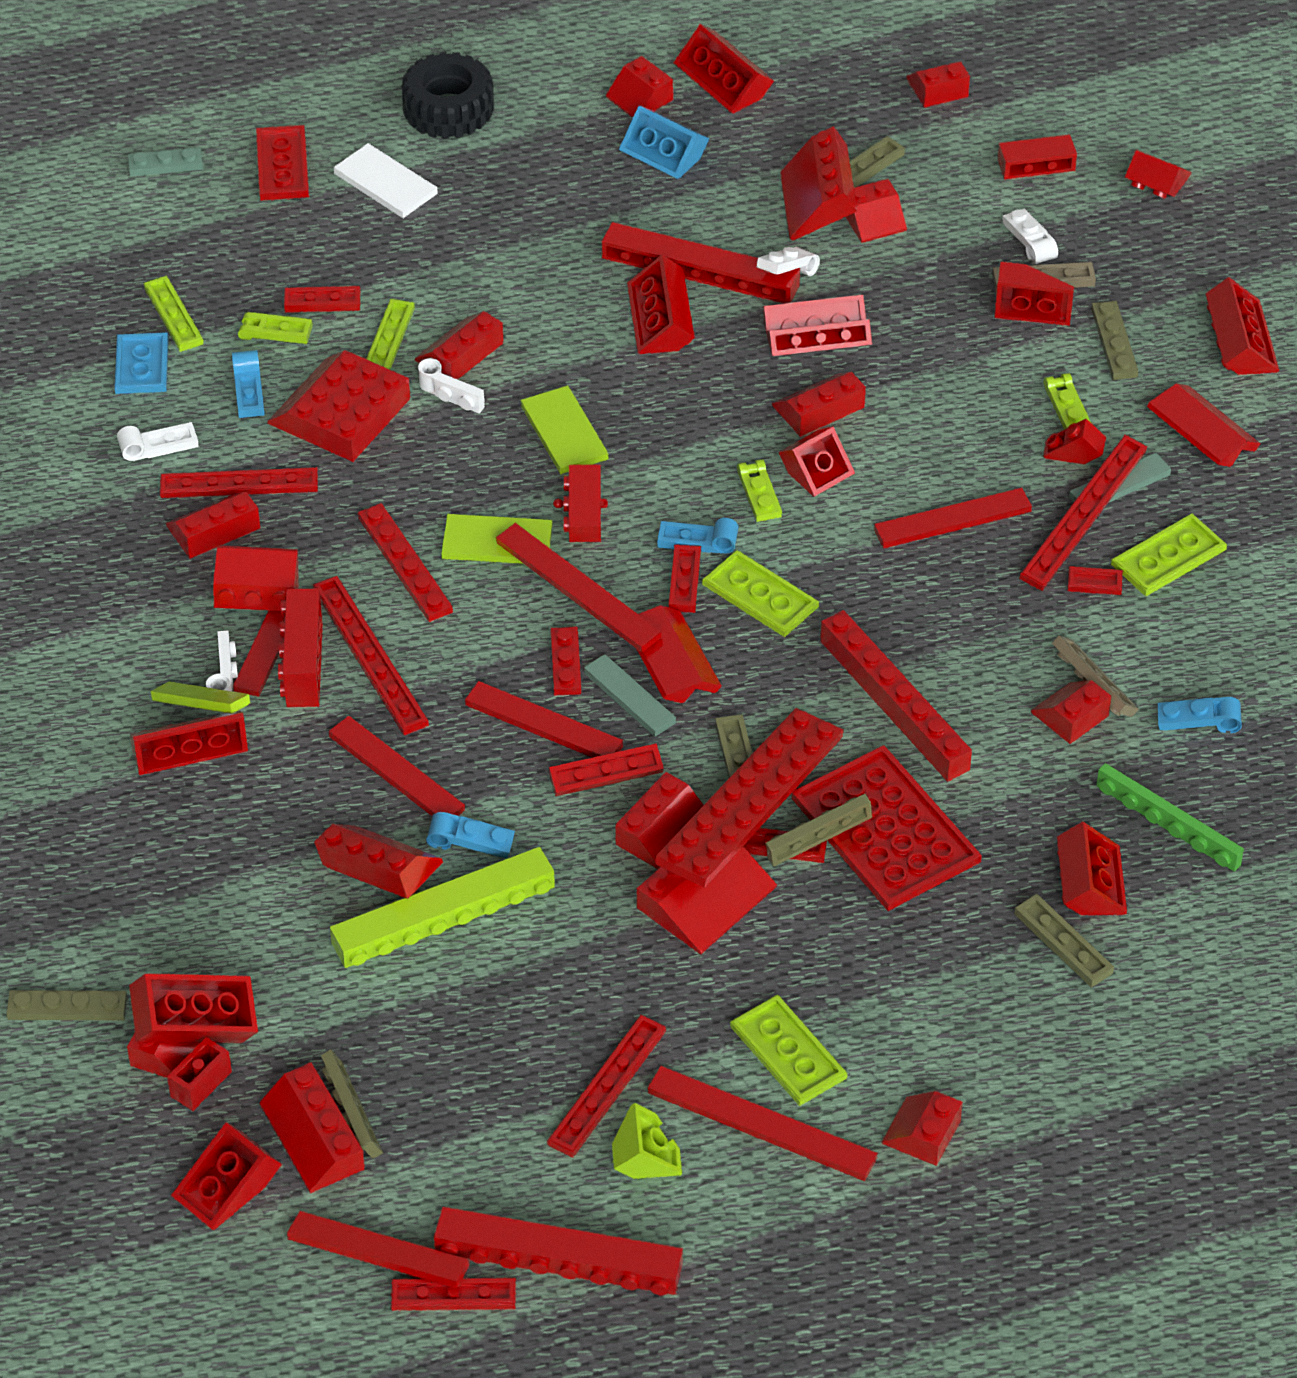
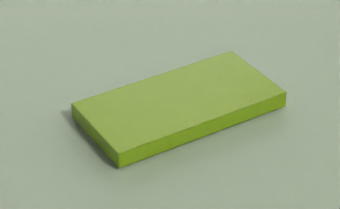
[521,386,608,475]
[1111,513,1227,596]
[442,514,553,564]
[702,550,819,637]
[730,994,848,1106]

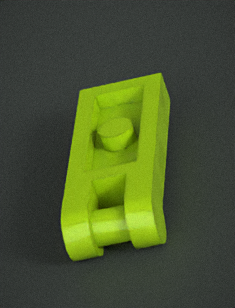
[238,312,313,344]
[1044,373,1091,429]
[737,459,782,522]

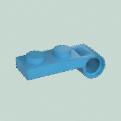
[232,350,265,418]
[657,518,739,554]
[1158,697,1242,733]
[426,812,515,858]

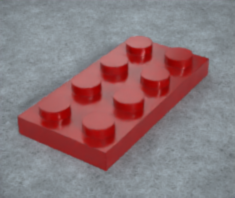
[256,125,309,201]

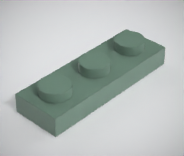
[128,147,203,176]

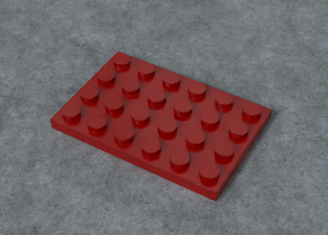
[792,745,982,911]

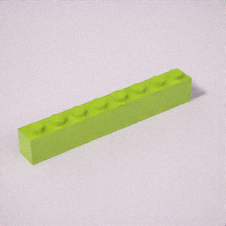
[330,847,555,968]

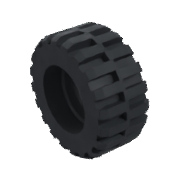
[402,52,494,139]

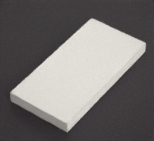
[334,143,438,218]

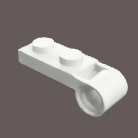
[1003,209,1058,265]
[757,247,820,276]
[418,358,485,413]
[117,422,199,461]
[206,631,238,691]

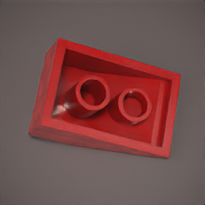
[995,262,1074,326]
[171,1122,282,1230]

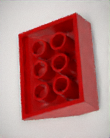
[780,126,858,240]
[637,847,777,955]

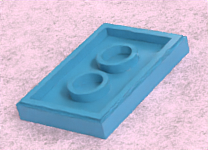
[115,333,168,394]

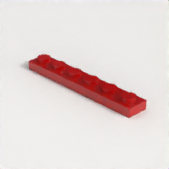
[358,503,453,622]

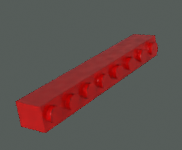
[602,222,800,304]
[820,610,972,782]
[434,1207,683,1296]

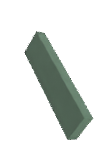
[1069,453,1171,503]
[584,654,676,737]

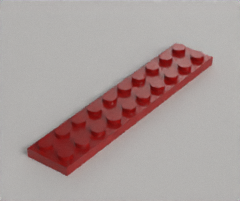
[655,708,844,888]

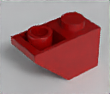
[1043,419,1106,465]

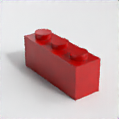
[998,134,1077,180]
[564,465,601,542]

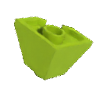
[612,1103,682,1179]

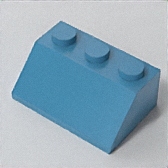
[619,106,710,179]

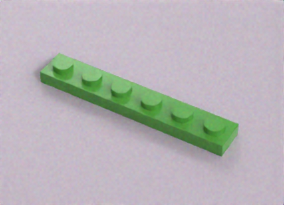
[1097,763,1244,872]

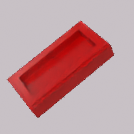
[1068,566,1123,595]

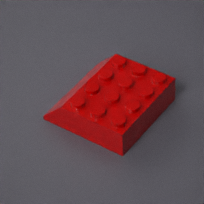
[267,350,410,462]

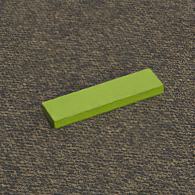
[144,276,204,352]
[366,299,415,369]
[150,681,250,714]

